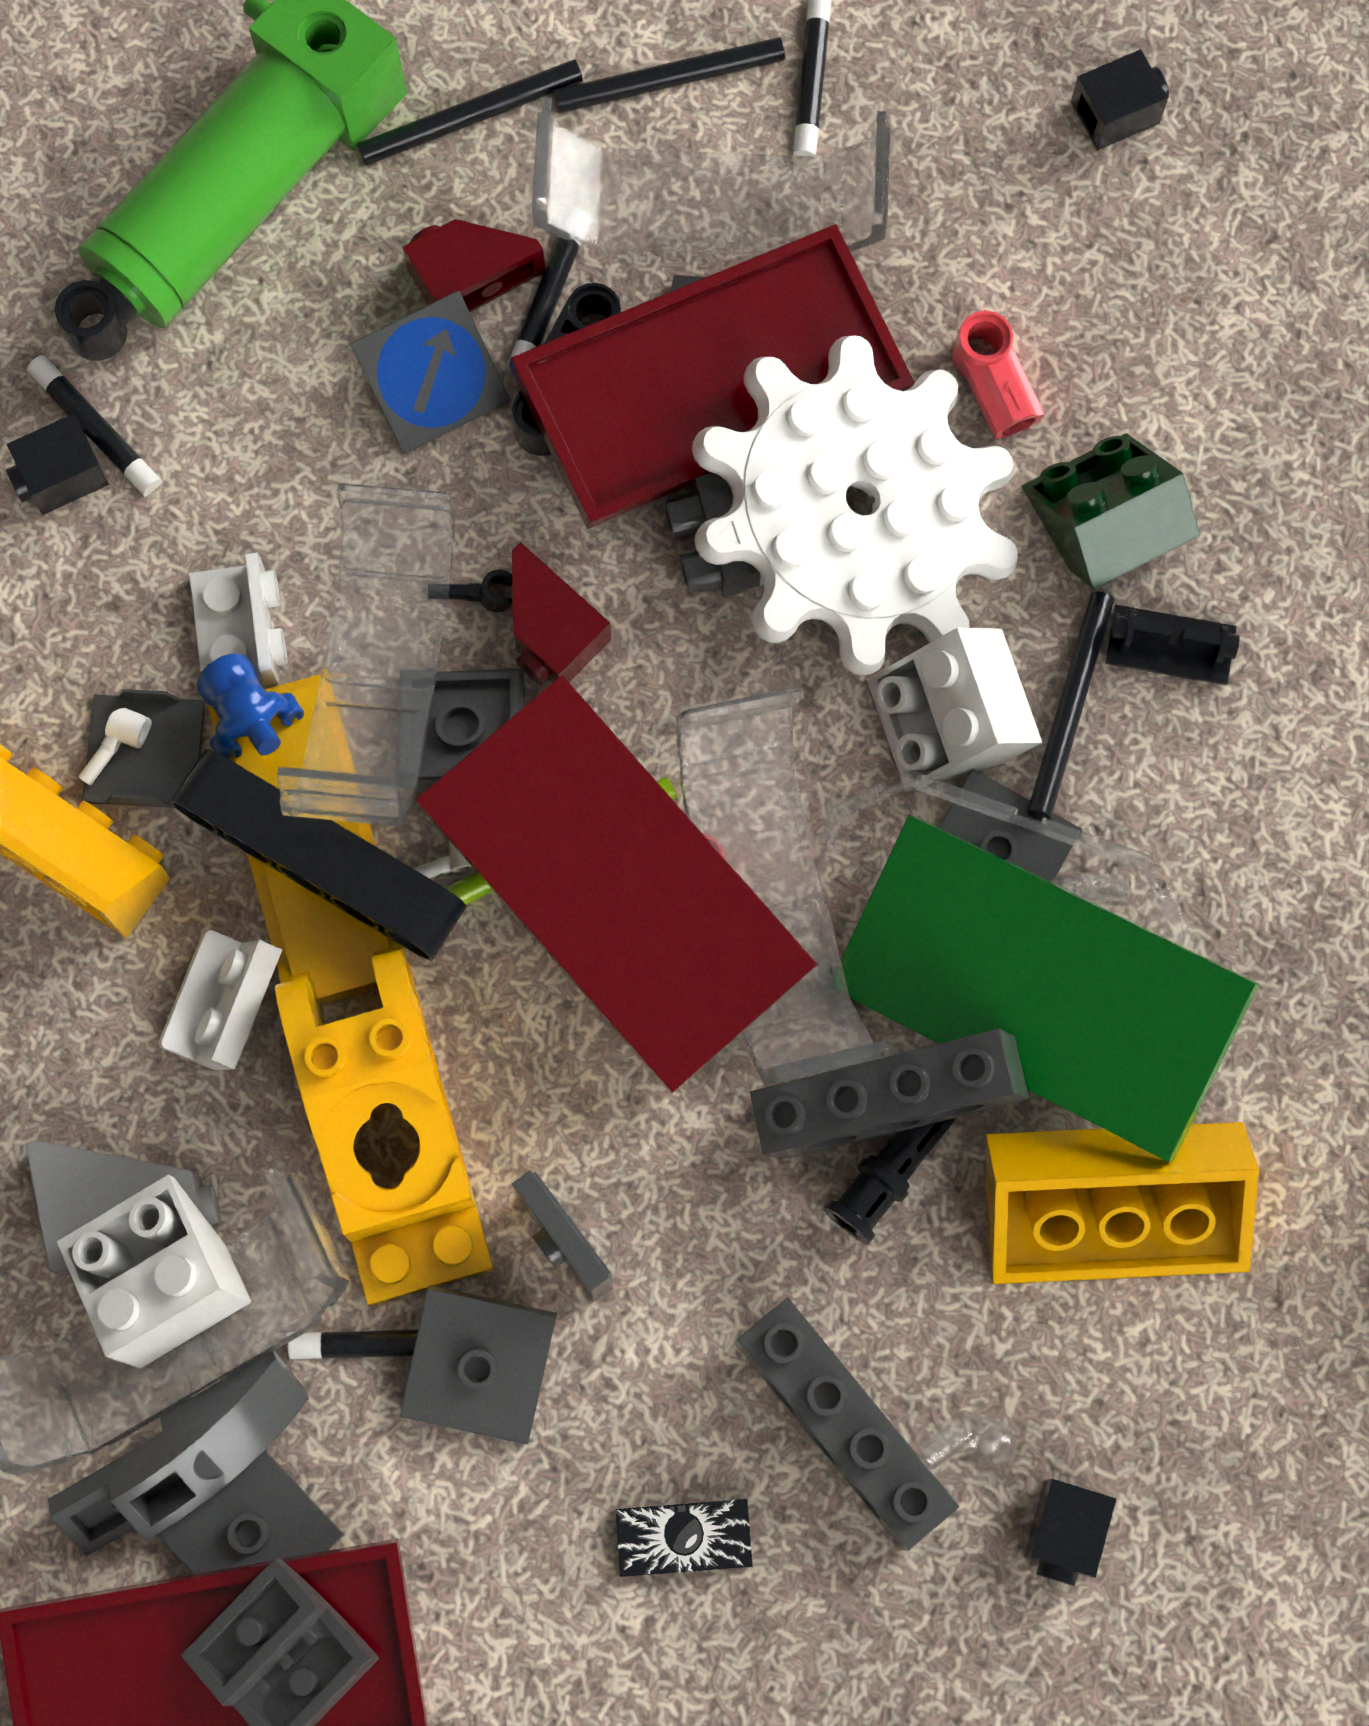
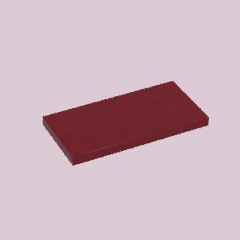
[509,224,915,529]
[416,675,818,1094]
[0,1538,428,1726]

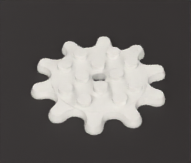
[692,336,1018,676]

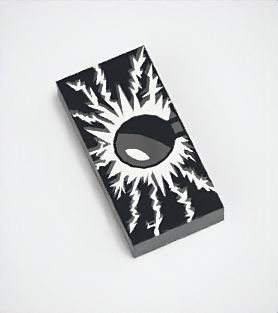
[616,1499,753,1577]

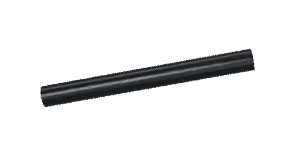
[553,37,785,114]
[357,59,583,166]
[1027,591,1114,821]

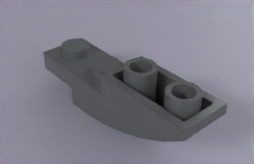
[48,1350,309,1556]

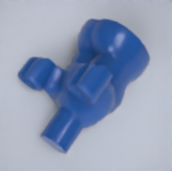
[197,654,304,760]

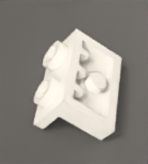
[189,552,288,687]
[158,930,282,1070]

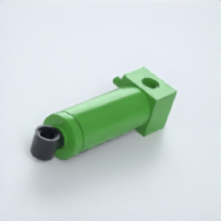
[55,0,407,361]

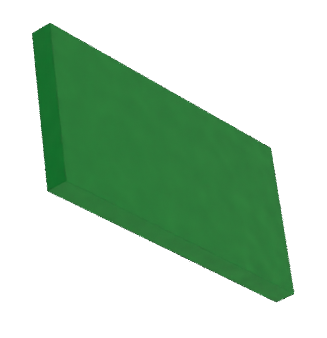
[828,815,1260,1162]

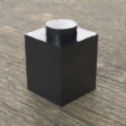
[1071,49,1169,151]
[6,413,109,515]
[1024,1479,1116,1587]

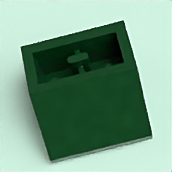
[1021,433,1200,590]

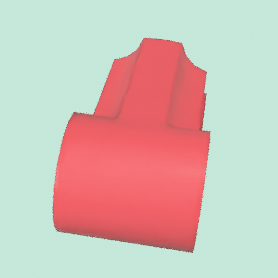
[951,310,1044,440]

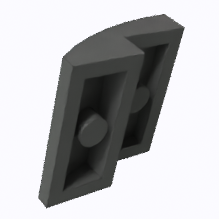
[181,1558,380,1726]

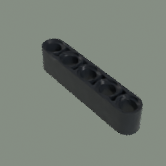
[170,749,467,961]

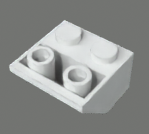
[867,627,1042,793]
[57,1175,251,1369]

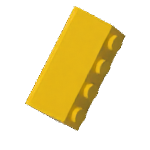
[0,744,171,939]
[985,1122,1259,1284]

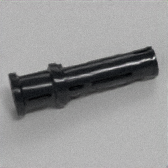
[823,1118,956,1245]

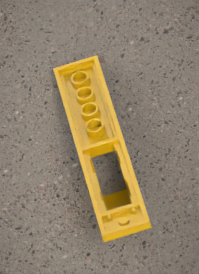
[207,672,494,1306]

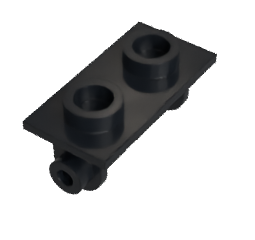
[1105,604,1240,686]

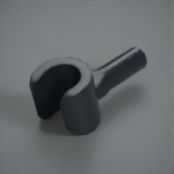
[428,569,513,613]

